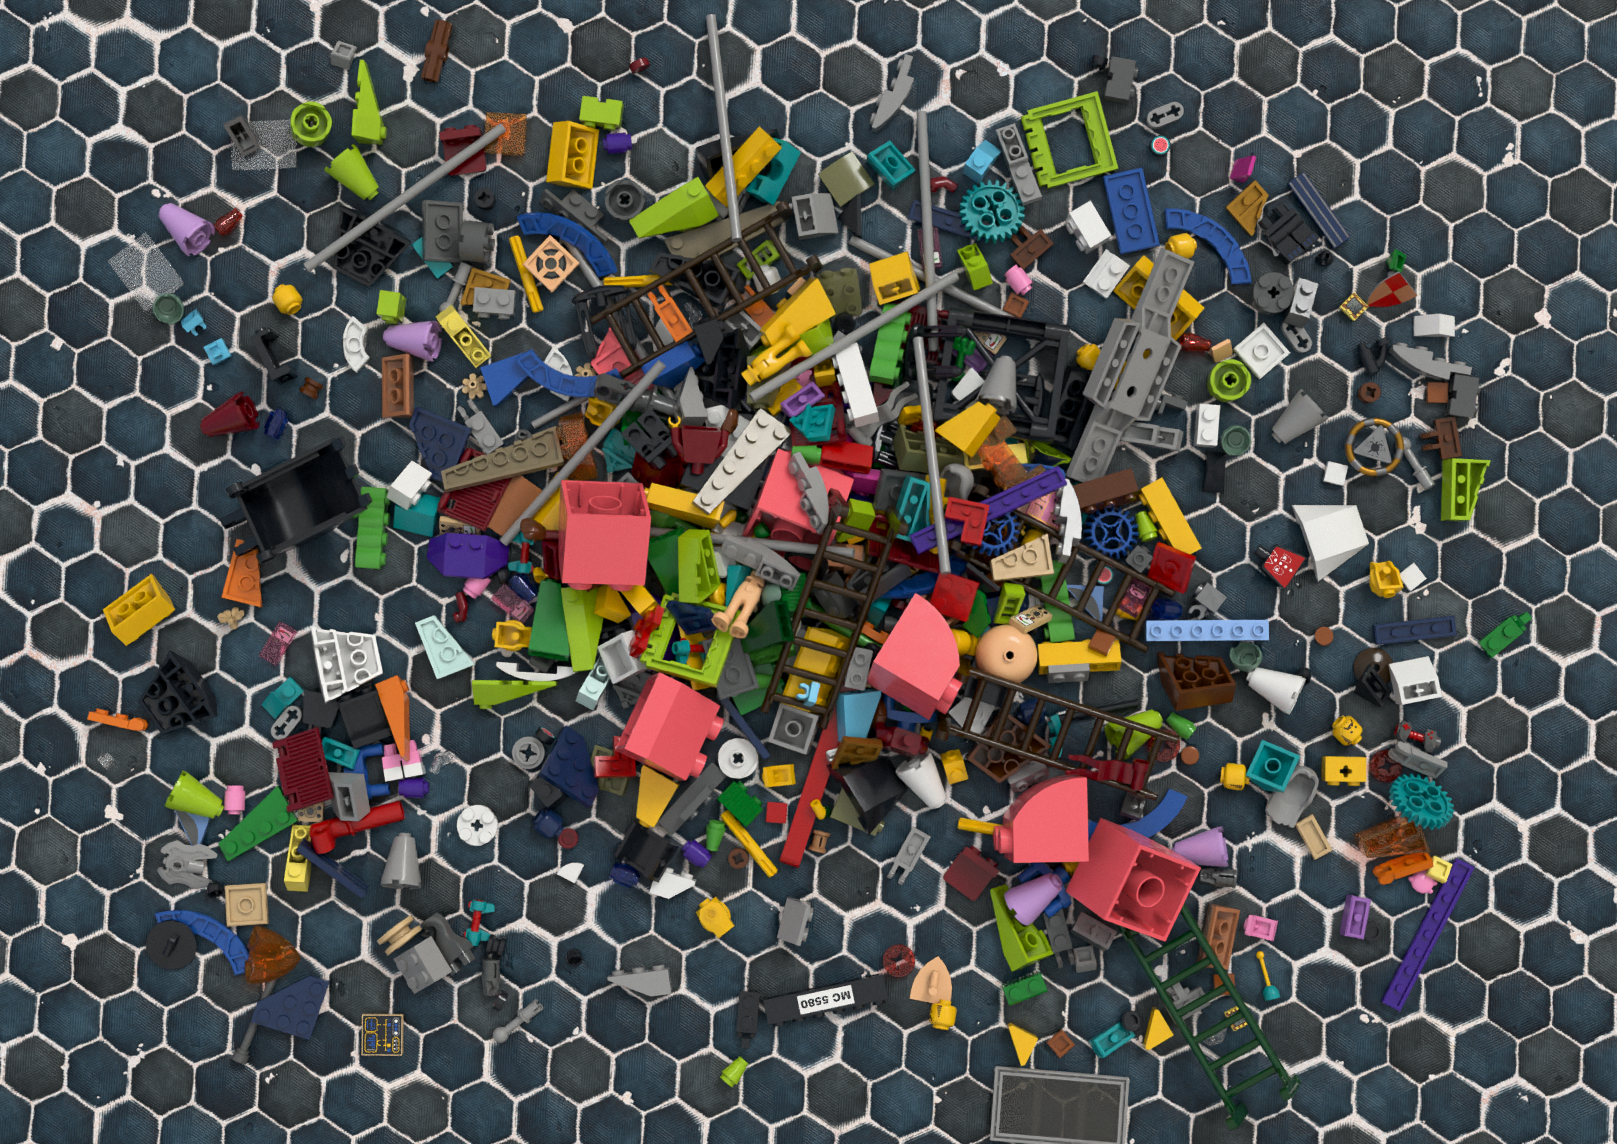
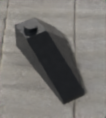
[696,129,780,183]
[649,253,740,311]

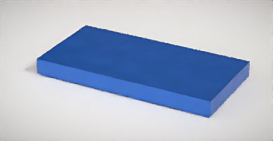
[1102,168,1160,255]

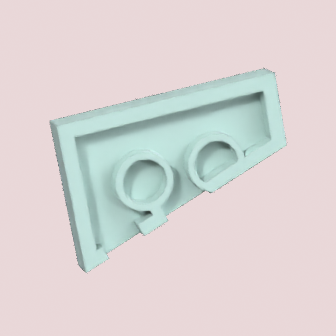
[415,615,476,679]

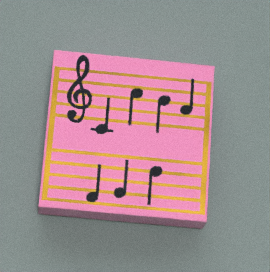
[1025,491,1060,531]

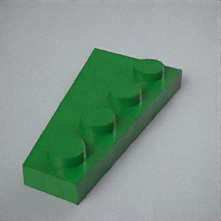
[218,786,299,861]

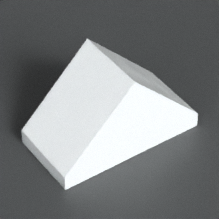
[1413,314,1455,337]

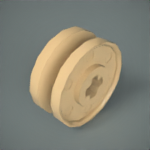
[377,915,422,956]

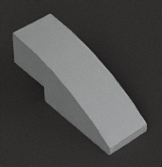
[1119,422,1183,452]

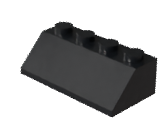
[1050,365,1095,453]

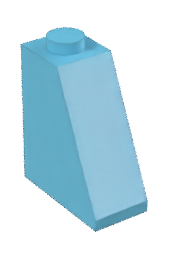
[963,140,1002,184]
[836,688,881,742]

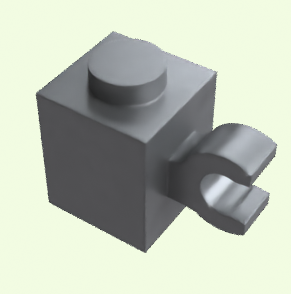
[1188,582,1227,620]

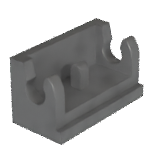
[1068,912,1117,952]

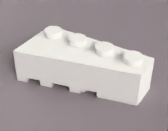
[831,342,879,427]

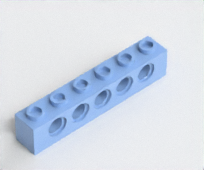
[1143,620,1269,641]

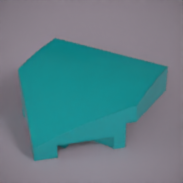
[789,403,835,442]
[602,427,636,473]

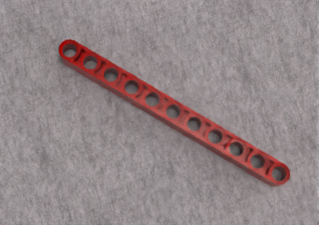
[779,682,858,868]

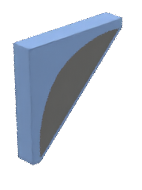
[1067,585,1104,622]
[175,810,211,846]

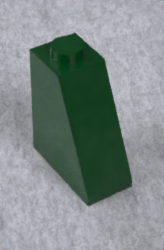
[741,600,795,653]

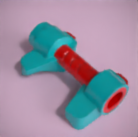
[508,532,536,574]
[672,638,707,664]
[464,899,495,946]

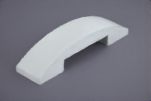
[496,662,578,681]

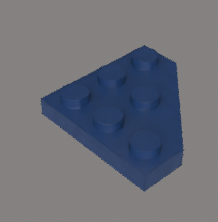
[409,406,472,482]
[538,725,599,808]
[251,975,330,1040]

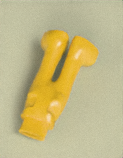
[741,323,812,387]

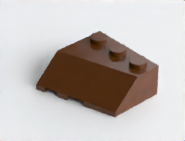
[1157,652,1236,711]
[964,709,1052,783]

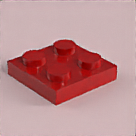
[1147,542,1196,594]
[930,572,980,622]

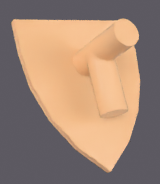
[909,956,952,1003]

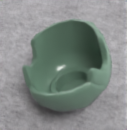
[153,293,184,325]
[1220,425,1251,456]
[761,582,782,607]
[1229,642,1262,672]

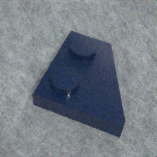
[666,600,718,635]

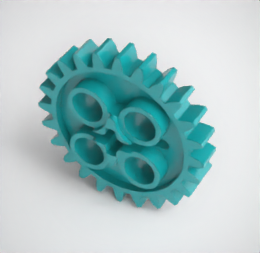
[959,180,1025,244]
[1389,773,1454,830]

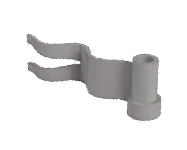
[845,382,918,446]

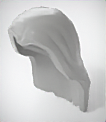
[939,463,974,500]
[1265,765,1319,828]

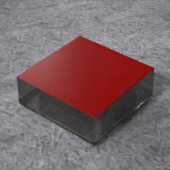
[766,802,788,824]

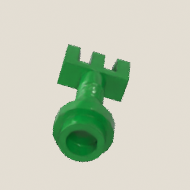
[950,337,976,381]

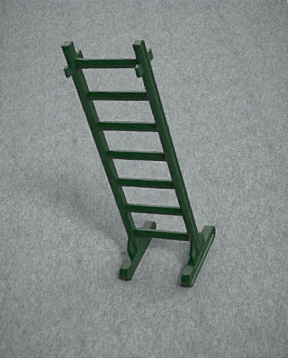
[1117,903,1301,1131]

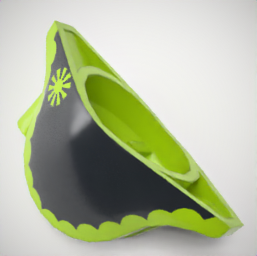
[1023,440,1072,473]

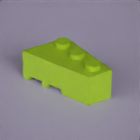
[1441,458,1491,521]
[678,529,721,603]

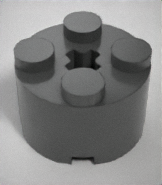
[605,180,647,224]
[459,220,495,264]
[1249,272,1294,316]

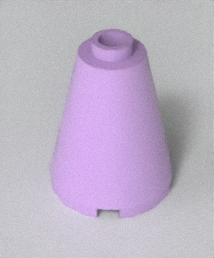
[159,203,215,256]
[383,321,442,361]
[1171,826,1229,867]
[1004,873,1062,926]

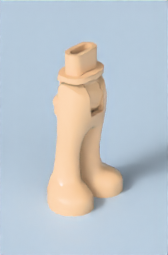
[711,571,766,638]

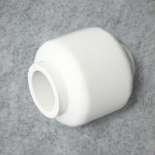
[753,264,781,294]

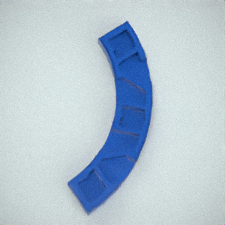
[1164,209,1252,285]
[517,212,618,277]
[515,349,624,397]
[879,549,976,599]
[1088,788,1188,842]
[155,910,256,975]

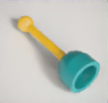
[1256,951,1280,1001]

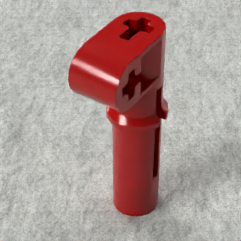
[309,800,405,854]

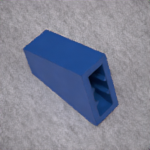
[641,340,705,389]
[480,352,530,408]

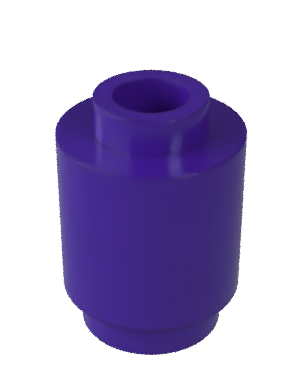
[603,132,632,154]
[399,777,429,798]
[681,839,712,868]

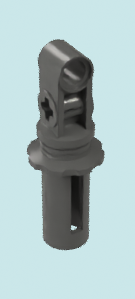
[594,373,677,424]

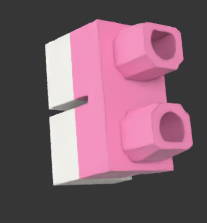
[382,740,426,782]

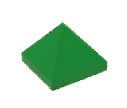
[1386,249,1406,273]

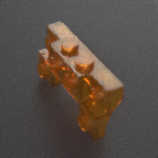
[977,415,1046,491]

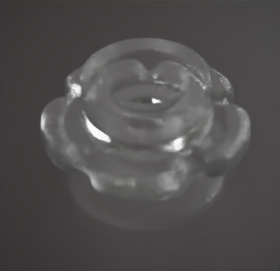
[96,752,115,771]

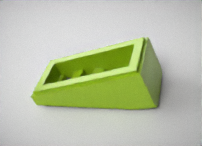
[736,240,780,280]
[993,583,1025,625]

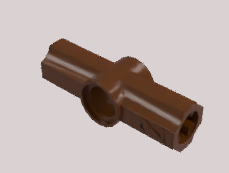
[421,20,453,83]

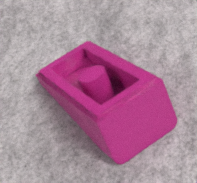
[1230,155,1256,183]

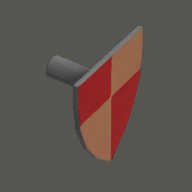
[1366,271,1418,307]

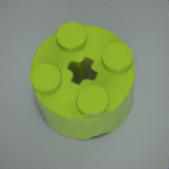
[290,101,332,147]
[1207,359,1251,402]

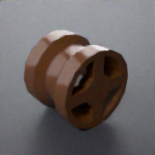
[299,376,324,400]
[1357,382,1381,404]
[728,848,749,869]

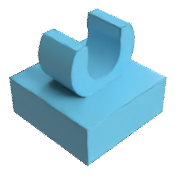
[180,309,206,336]
[204,338,232,366]
[796,681,820,707]

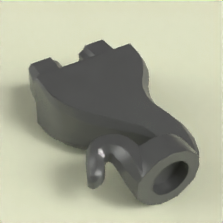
[421,912,476,976]

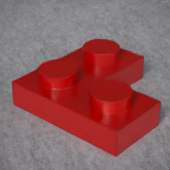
[945,497,990,546]
[629,605,665,658]
[593,736,636,778]

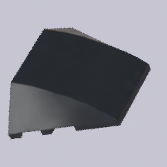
[334,205,412,287]
[694,328,750,409]
[138,650,218,734]
[826,756,908,835]

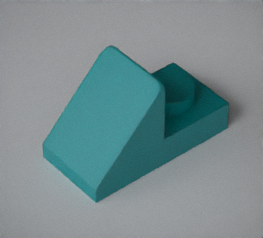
[262,677,304,719]

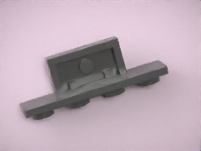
[539,189,608,246]
[658,763,726,835]

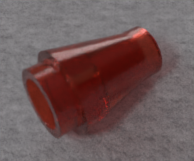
[213,208,243,237]
[1180,332,1211,352]

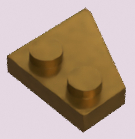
[1224,180,1268,237]
[460,267,511,306]
[831,736,883,769]

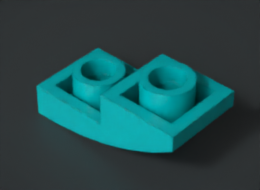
[1047,714,1063,758]

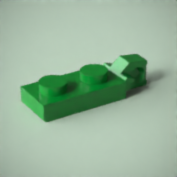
[1477,612,1532,658]

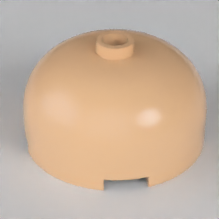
[975,625,1037,683]

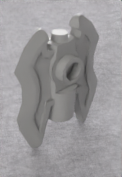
[157,840,217,889]

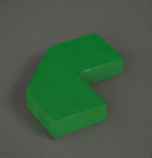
[962,589,991,638]

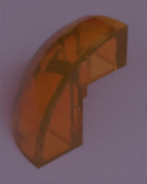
[245,925,301,984]

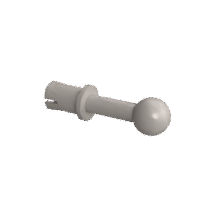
[439,262,473,313]
[1395,437,1435,491]
[492,999,543,1043]

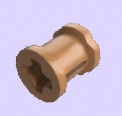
[808,829,831,853]

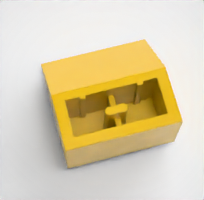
[869,251,920,305]

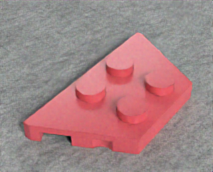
[590,328,655,390]

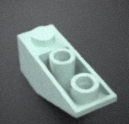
[576,655,611,710]

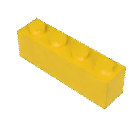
[705,126,782,207]
[1139,478,1201,554]
[1037,639,1121,675]

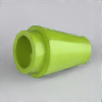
[1135,511,1158,543]
[720,1056,748,1087]

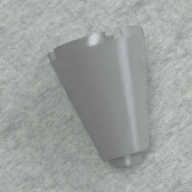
[976,356,1017,415]
[1271,389,1328,444]
[380,833,422,889]

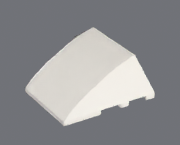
[1292,505,1369,582]
[311,627,383,703]

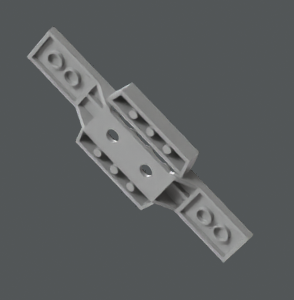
[1066,248,1194,482]

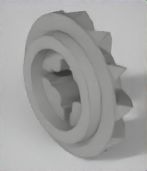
[512,737,545,769]

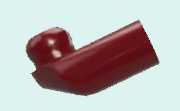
[930,176,958,193]
[453,592,468,623]

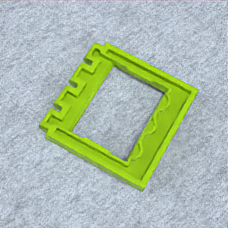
[1021,91,1118,189]
[640,592,741,688]

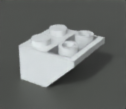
[1388,656,1442,705]

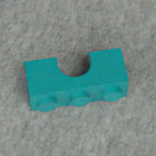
[746,138,801,206]

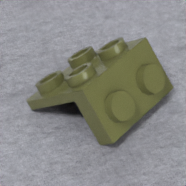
[816,268,862,319]

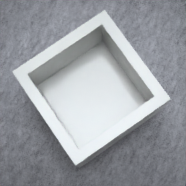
[1065,201,1111,254]
[597,630,647,684]

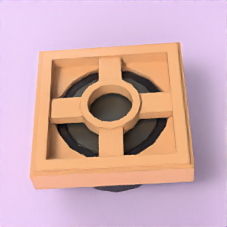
[522,235,580,293]

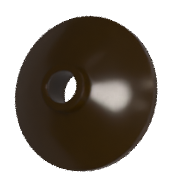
[1353,648,1393,684]

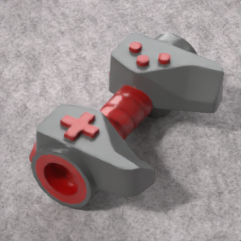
[1394,720,1441,753]

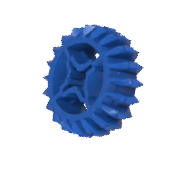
[1083,506,1139,559]
[972,511,1020,556]

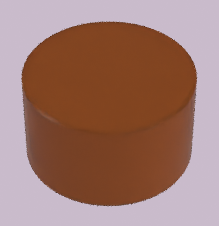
[1315,627,1333,646]
[1180,746,1199,765]

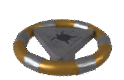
[1345,417,1404,477]

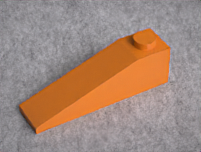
[375,675,410,762]

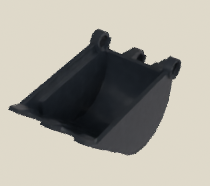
[220,436,372,564]

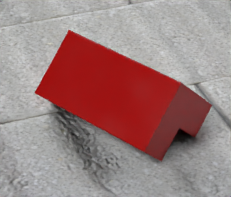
[819,441,873,474]

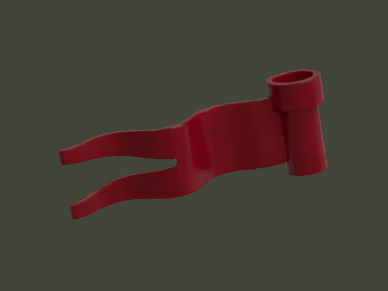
[1065,754,1150,791]

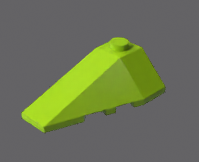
[352,60,387,145]
[629,177,719,239]
[750,318,834,356]
[561,587,604,672]
[472,680,558,709]
[990,884,1054,972]

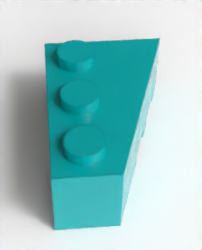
[887,474,930,542]

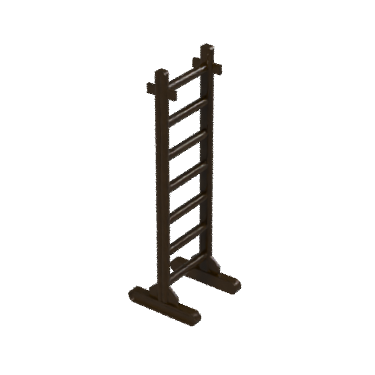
[589,200,824,379]
[947,485,1176,653]
[760,488,908,730]
[936,656,1180,801]

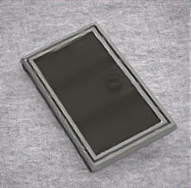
[990,1066,1130,1144]

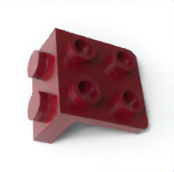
[439,125,487,176]
[631,452,682,489]
[943,845,999,901]

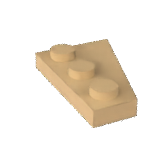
[990,534,1054,582]

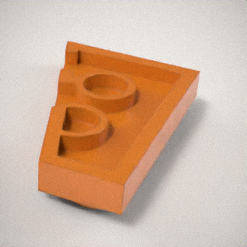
[222,539,262,607]

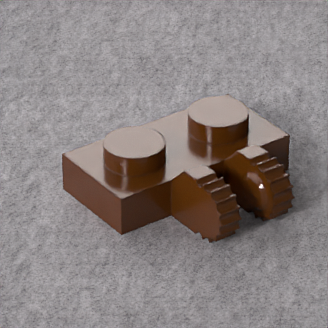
[1010,225,1054,270]
[1420,416,1462,460]

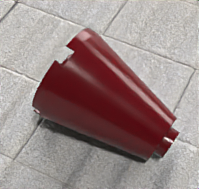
[200,391,260,437]

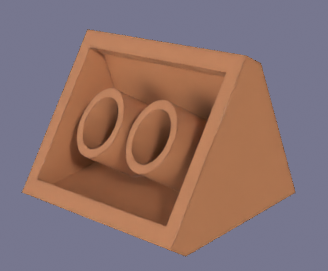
[382,354,414,418]
[488,475,542,536]
[1197,903,1240,970]

